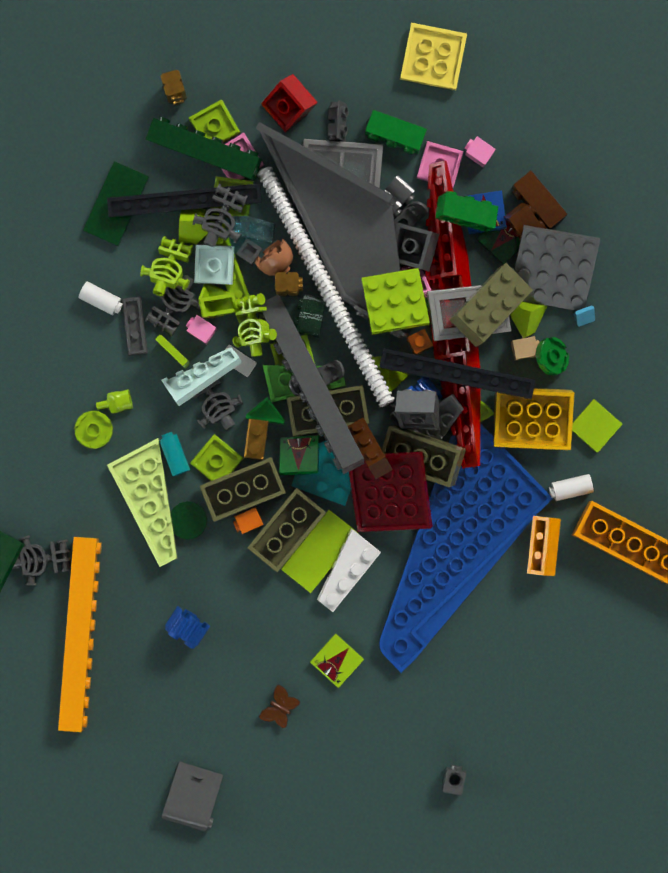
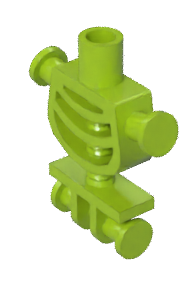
[140,236,194,296]
[232,293,277,357]

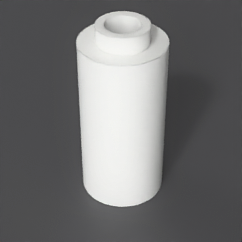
[78,281,123,316]
[549,474,594,501]

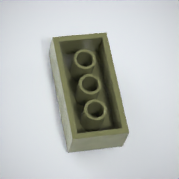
[449,263,533,347]
[287,385,369,437]
[382,425,466,487]
[200,457,286,522]
[248,488,326,572]

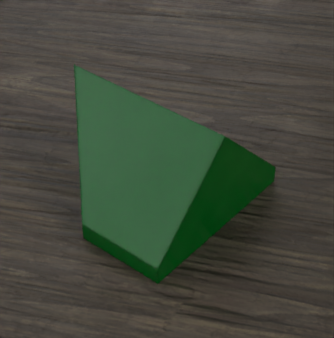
[246,397,285,424]

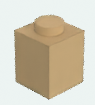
[511,336,539,361]

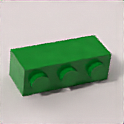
[365,110,427,155]
[435,191,498,232]

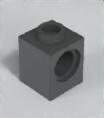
[442,765,466,796]

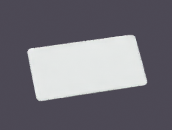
[225,345,257,377]

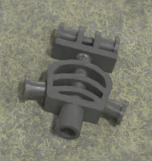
[193,184,248,247]
[145,275,200,337]
[193,379,244,430]
[12,535,71,585]

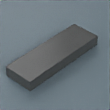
[122,296,148,356]

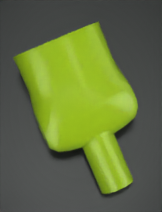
[96,389,133,414]

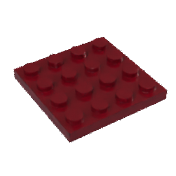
[349,451,433,532]

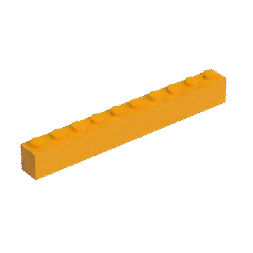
[58,537,102,732]

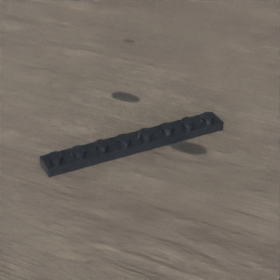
[107,183,262,218]
[379,348,536,400]

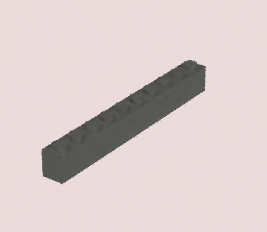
[257,295,364,474]

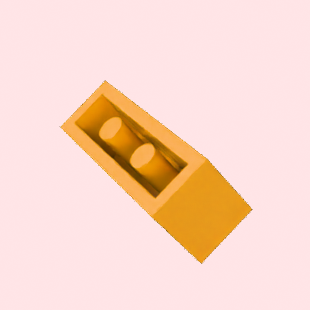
[527,516,561,576]

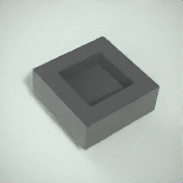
[236,238,263,265]

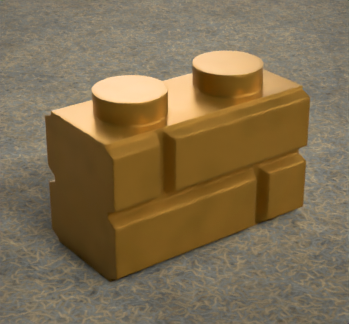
[161,70,187,105]
[275,272,303,296]
[244,419,269,460]

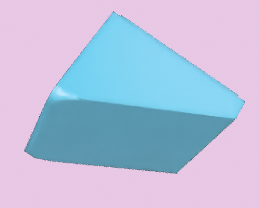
[573,305,595,327]

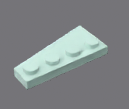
[161,347,242,406]

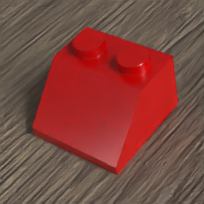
[261,74,318,132]

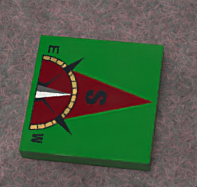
[279,435,319,475]

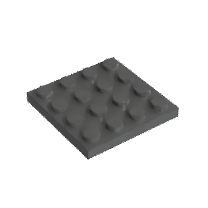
[514,225,600,311]

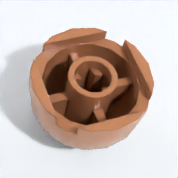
[255,239,293,276]

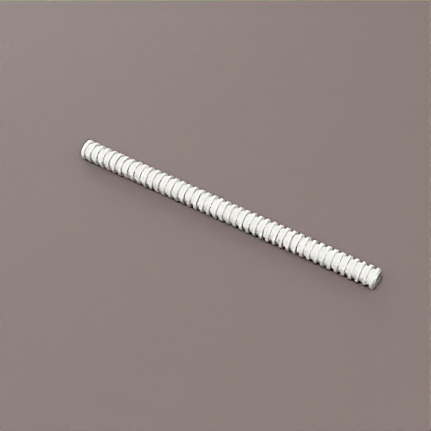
[257,167,395,407]

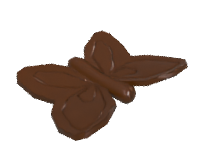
[259,685,300,728]

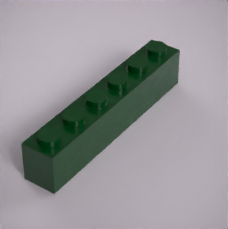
[145,117,262,181]

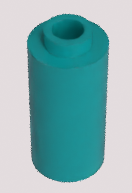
[159,432,190,477]

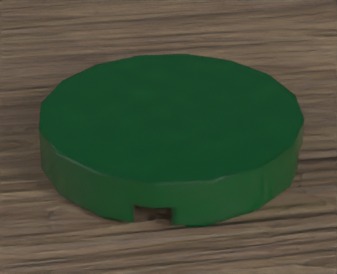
[171,501,207,540]

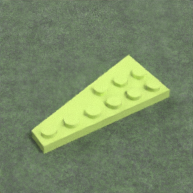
[107,438,177,567]

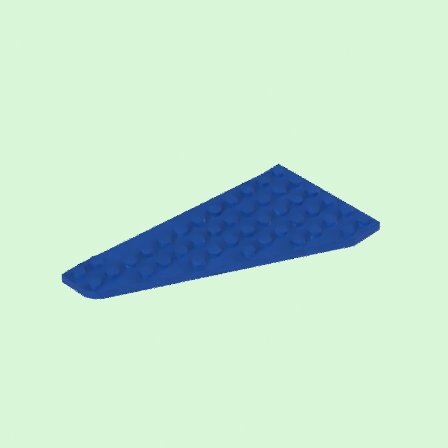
[379,423,553,673]

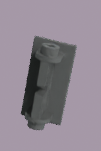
[328,100,349,142]

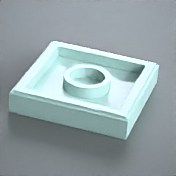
[194,245,234,285]

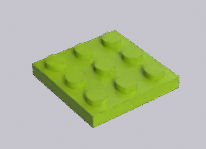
[361,268,430,335]

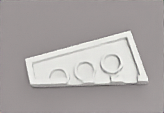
[317,528,381,612]

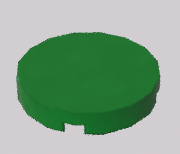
[536,337,569,376]

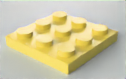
[400,23,467,91]

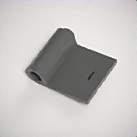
[162,761,223,832]

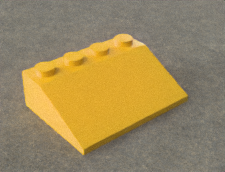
[494,388,574,450]

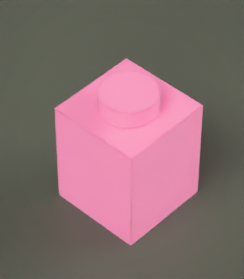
[465,136,496,168]
[186,315,217,345]

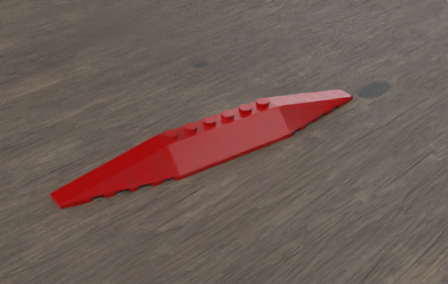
[425,160,481,468]

